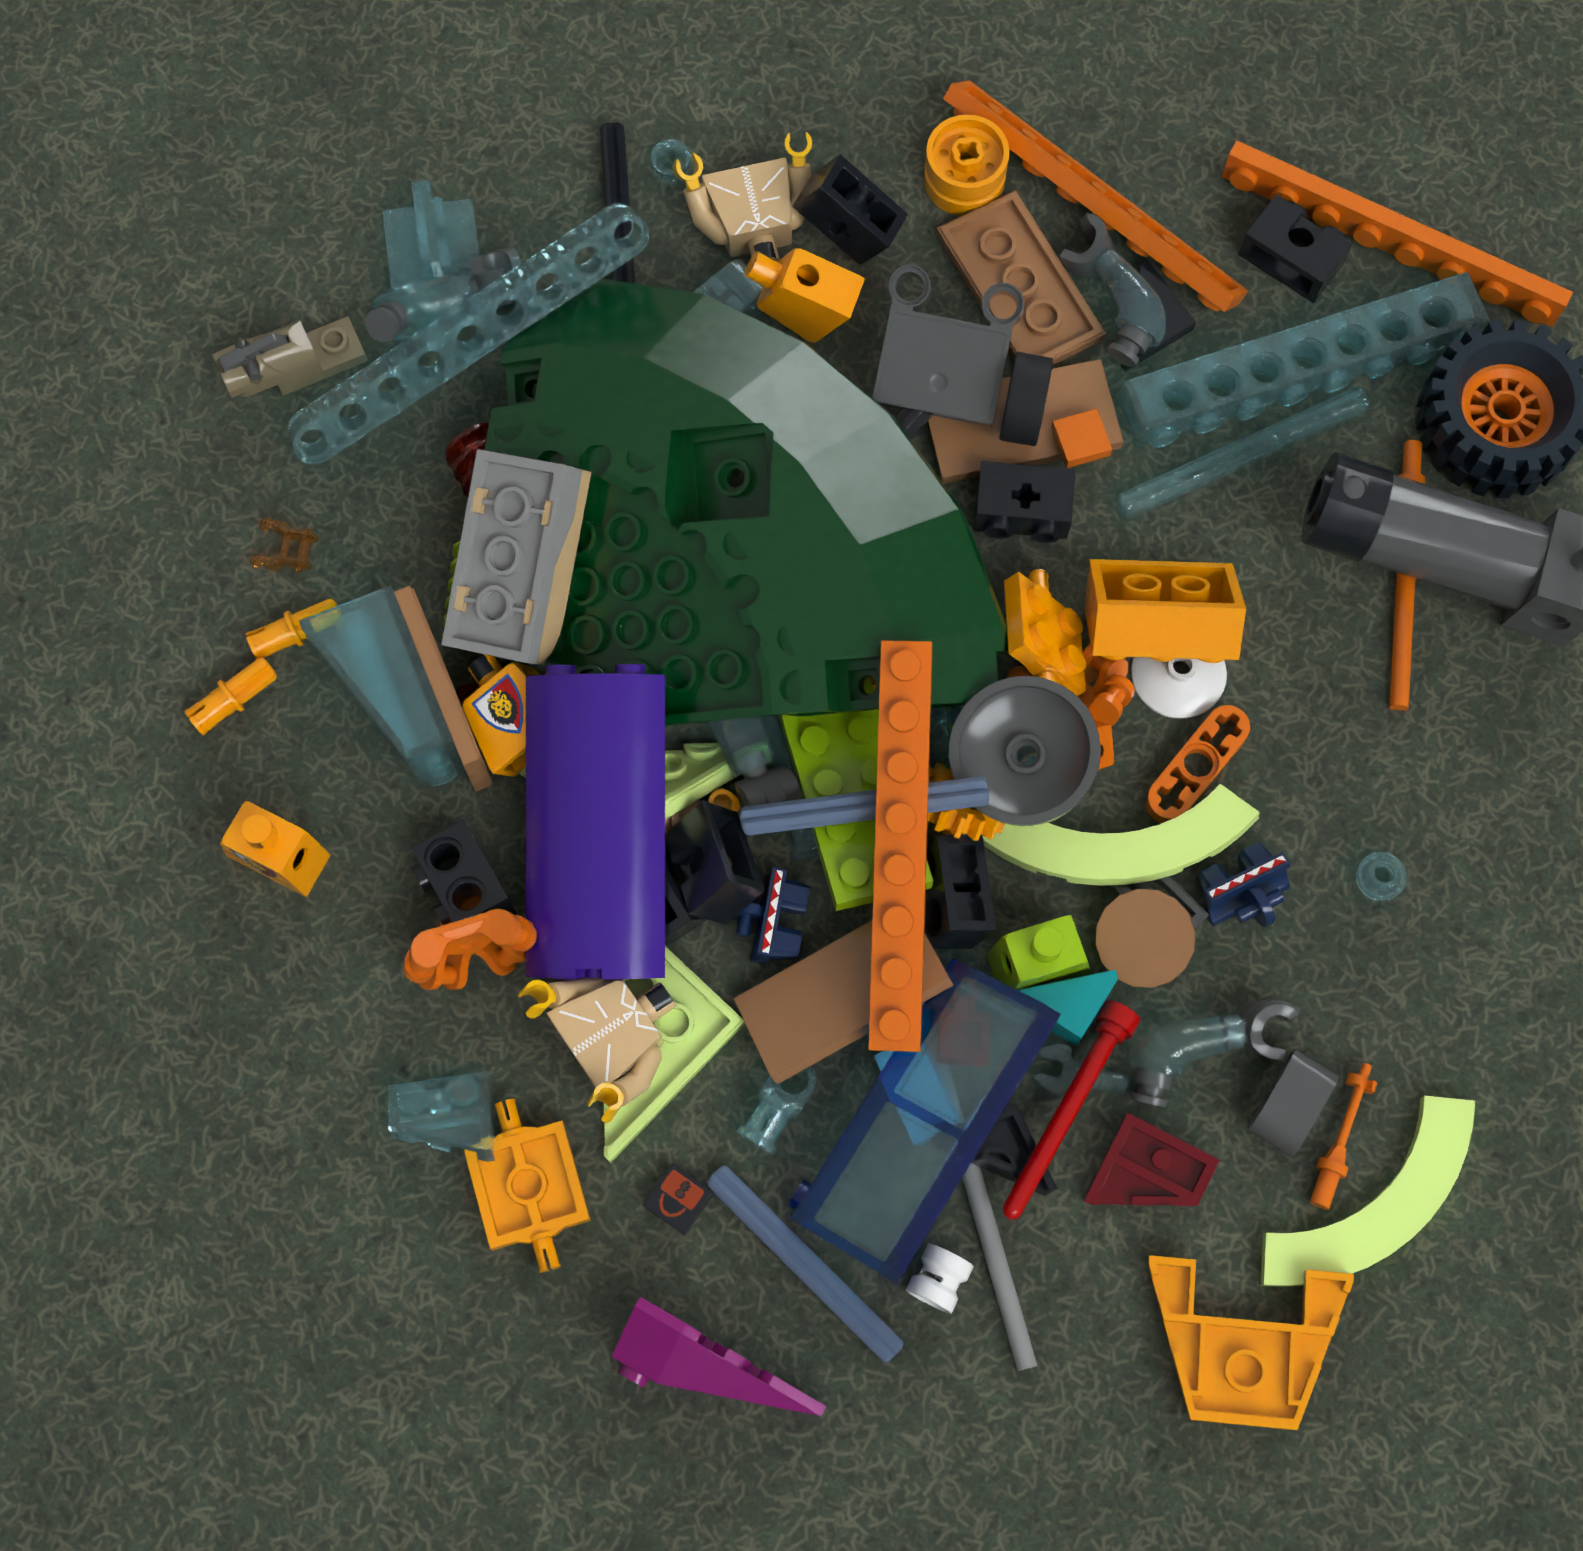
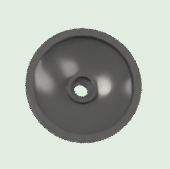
[949,676,1101,826]

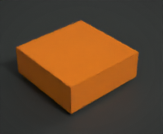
[1051,408,1112,469]

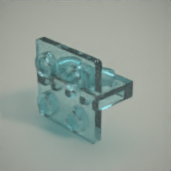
[383,180,480,295]

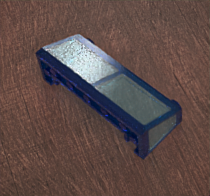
[788,958,1061,1288]

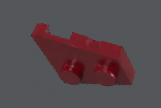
[1083,1113,1220,1206]

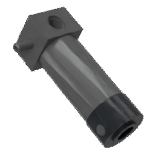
[1301,452,1583,646]

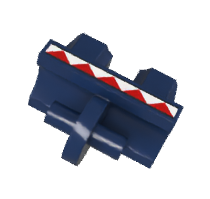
[1198,842,1290,927]
[734,867,810,965]

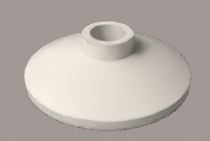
[1131,657,1227,719]

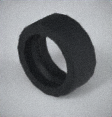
[999,352,1053,446]

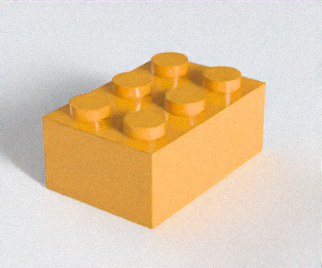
[1084,559,1246,663]

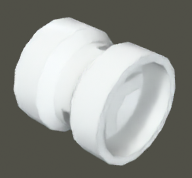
[905,1243,974,1314]

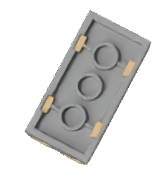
[441,449,591,665]

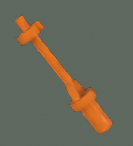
[1309,1063,1377,1210]

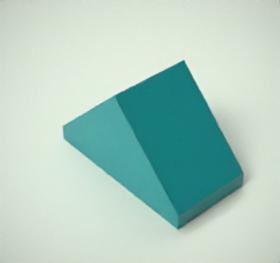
[1014,970,1118,1046]

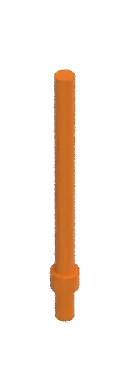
[1389,440,1426,711]

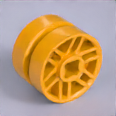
[924,115,1010,216]

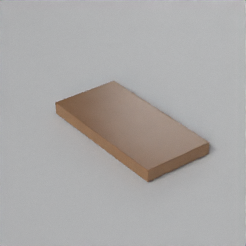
[936,190,1106,366]
[926,359,1124,484]
[394,586,493,792]
[733,920,953,1084]

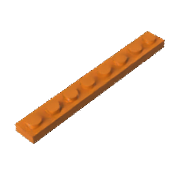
[943,80,1249,312]
[1222,140,1573,327]
[868,640,933,1052]

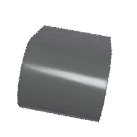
[1247,1049,1339,1157]

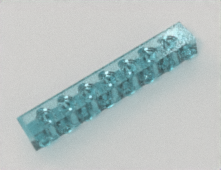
[1117,272,1490,449]

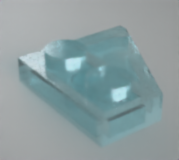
[388,1071,495,1162]

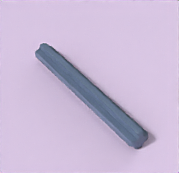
[740,776,989,835]
[707,1165,904,1363]

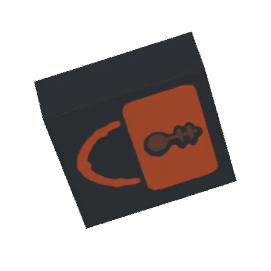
[643,1163,714,1236]

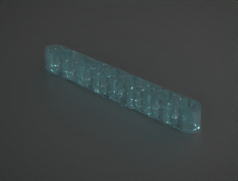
[288,203,649,464]

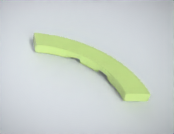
[983,784,1260,886]
[1260,1096,1475,1287]

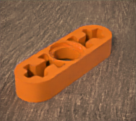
[1145,705,1250,823]

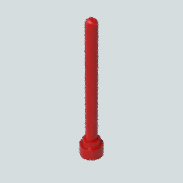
[1002,1000,1141,1220]

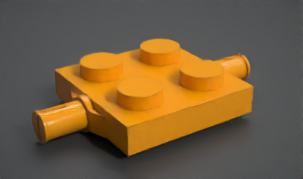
[1004,569,1086,696]
[464,1099,591,1273]

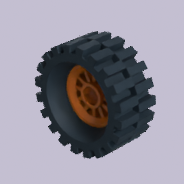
[1415,320,1583,498]

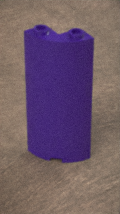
[525,664,665,979]

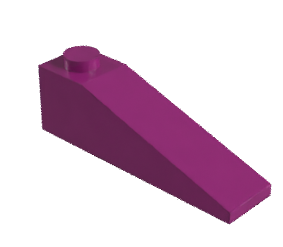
[611,1297,826,1417]

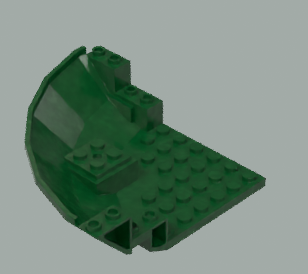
[484,278,1008,726]

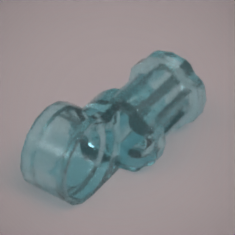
[735,1065,817,1156]

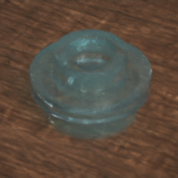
[1356,852,1407,901]

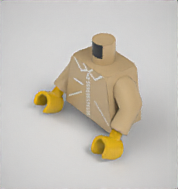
[672,132,812,262]
[518,978,677,1123]

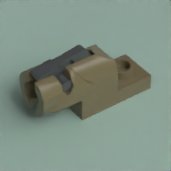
[212,316,368,399]

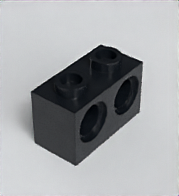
[411,819,517,925]
[925,835,996,949]

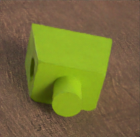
[986,915,1091,1001]

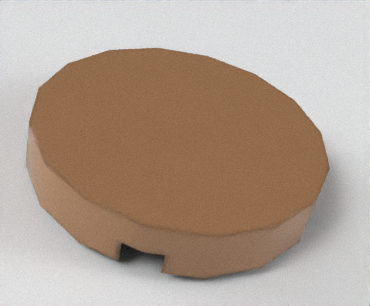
[1096,889,1196,988]

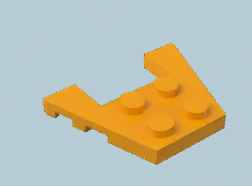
[1148,1255,1354,1430]

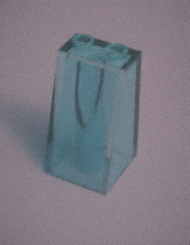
[299,585,465,787]

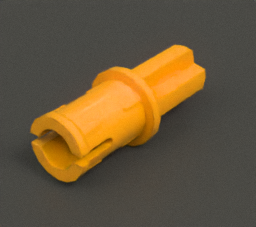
[245,599,343,659]
[184,657,277,736]

